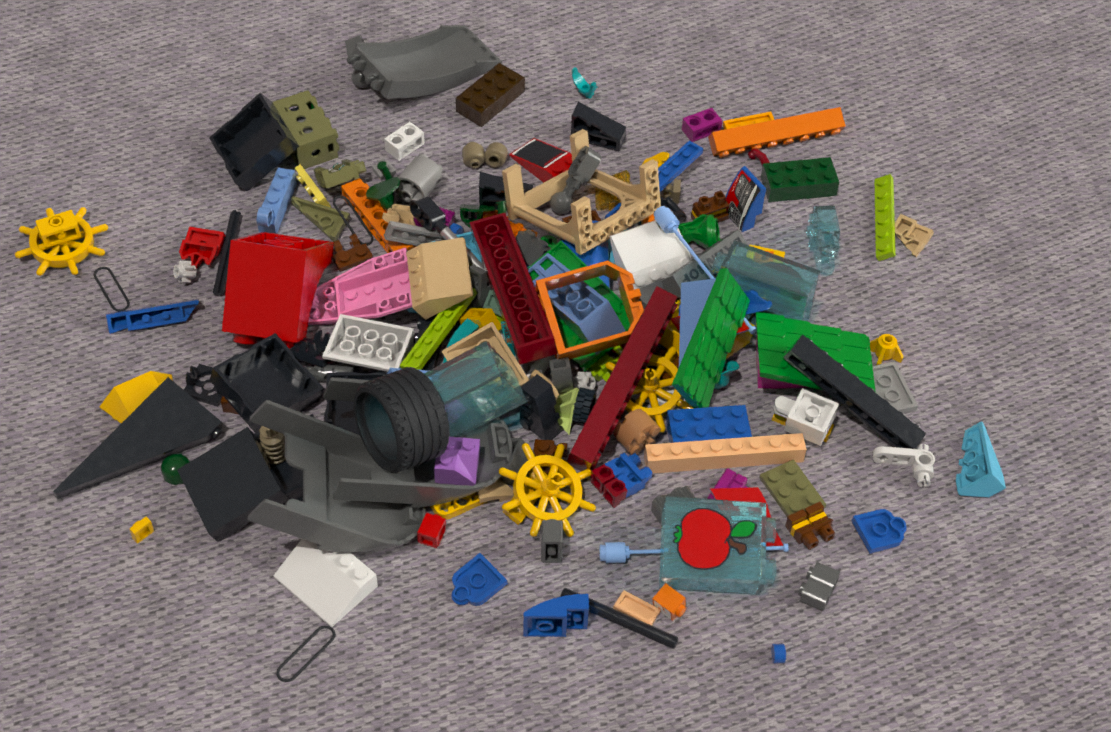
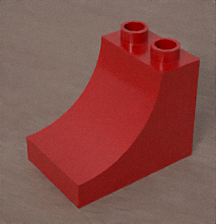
[222,232,334,349]

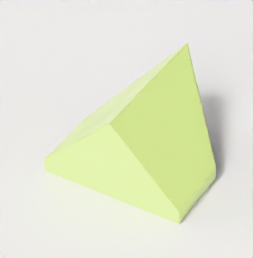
[554,387,579,435]

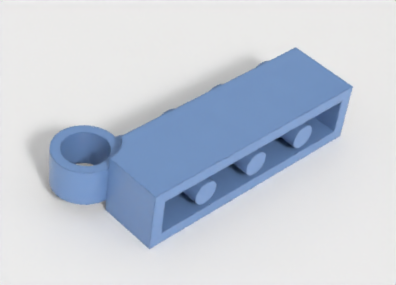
[257,168,297,234]

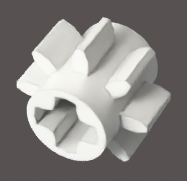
[173,261,197,283]
[572,371,596,390]

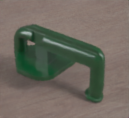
[366,161,400,210]
[459,201,507,228]

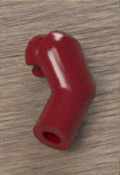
[748,148,770,166]

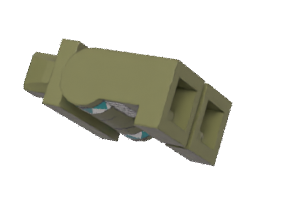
[313,159,366,189]

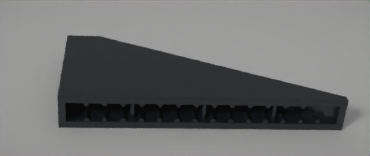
[53,377,222,499]

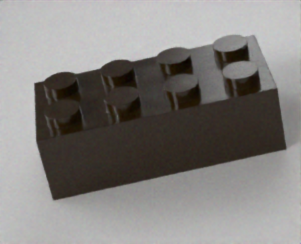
[455,63,525,127]

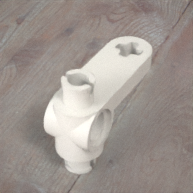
[873,444,935,487]

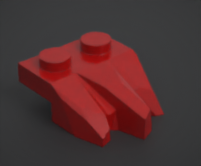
[179,226,226,270]

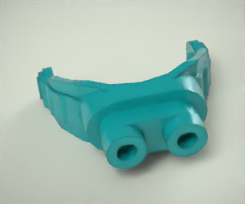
[572,67,598,99]

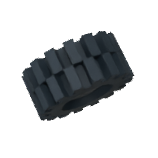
[572,387,596,424]

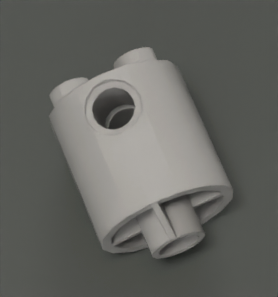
[395,154,443,204]

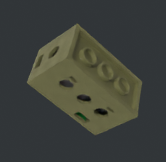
[273,90,340,169]

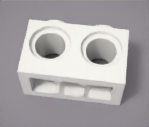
[384,122,425,161]

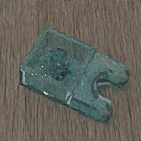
[806,206,840,276]

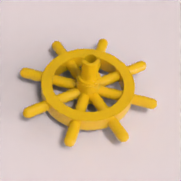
[605,347,692,433]
[499,443,596,537]

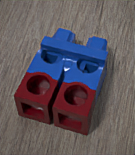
[590,453,652,508]

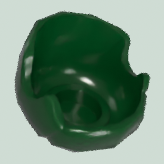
[161,454,190,485]

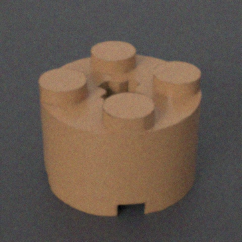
[613,409,661,455]

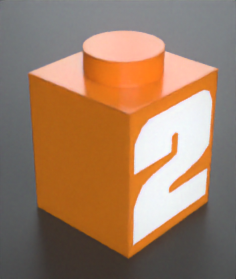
[652,583,687,621]

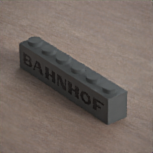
[661,229,749,299]

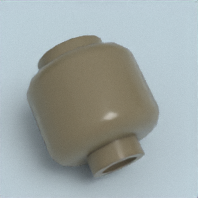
[462,142,485,168]
[485,142,508,168]

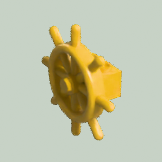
[15,207,108,276]

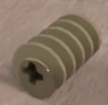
[259,426,286,465]

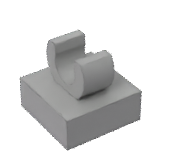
[372,157,396,181]

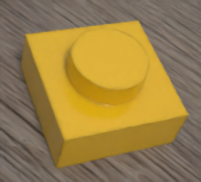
[129,517,154,544]

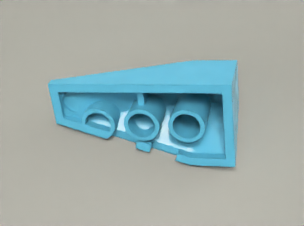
[956,421,1006,497]

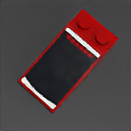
[509,138,572,183]

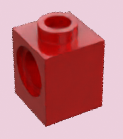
[417,513,446,549]

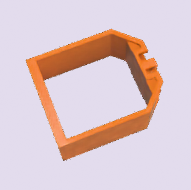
[535,261,644,360]

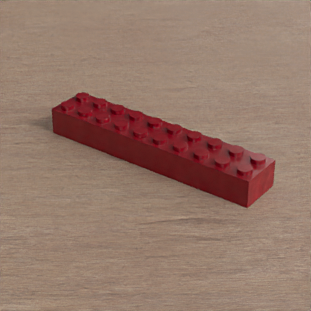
[470,212,557,365]
[567,286,678,471]

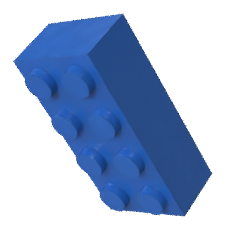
[666,405,752,443]

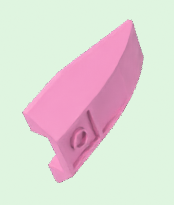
[308,248,412,325]

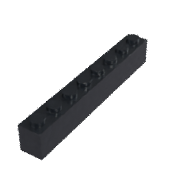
[783,334,926,449]

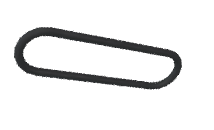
[333,195,373,246]
[93,267,130,312]
[276,625,336,682]

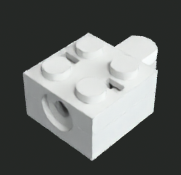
[773,389,839,446]

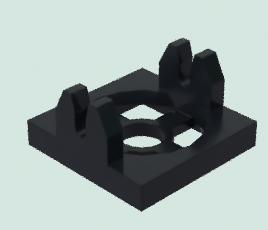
[290,330,332,367]
[184,364,223,407]

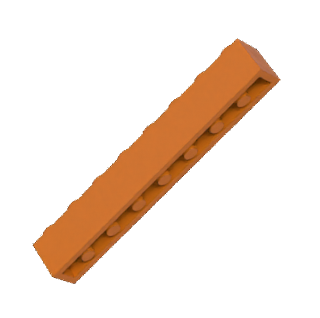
[708,107,846,158]

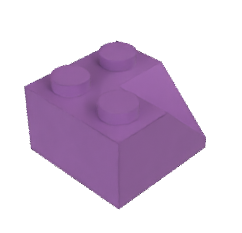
[434,437,480,486]

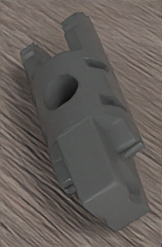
[305,365,354,382]

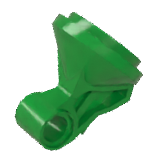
[678,214,720,249]

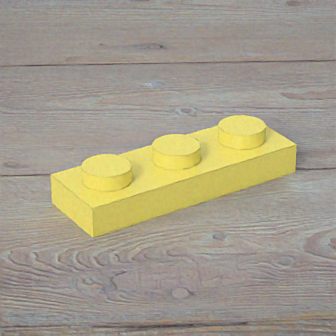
[295,164,331,207]

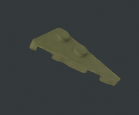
[291,196,350,241]

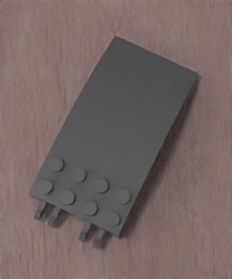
[347,25,502,99]

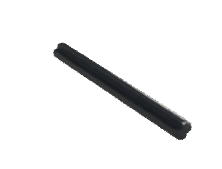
[213,210,241,297]
[560,588,678,649]

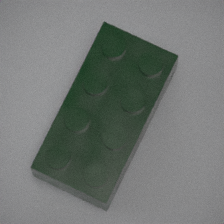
[761,157,840,203]

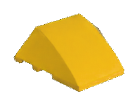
[99,371,173,423]

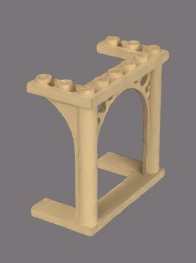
[502,129,661,255]

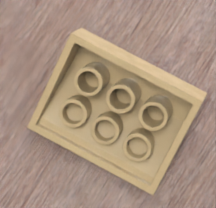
[406,237,473,320]
[442,322,529,412]

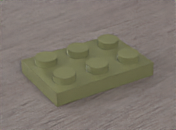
[759,459,826,516]

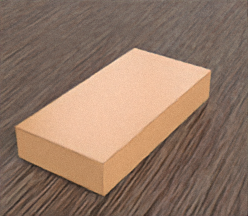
[613,590,661,625]

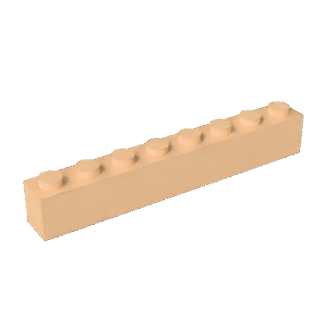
[644,433,807,474]

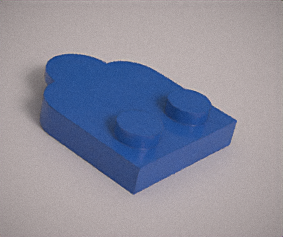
[851,509,907,554]
[451,553,508,606]

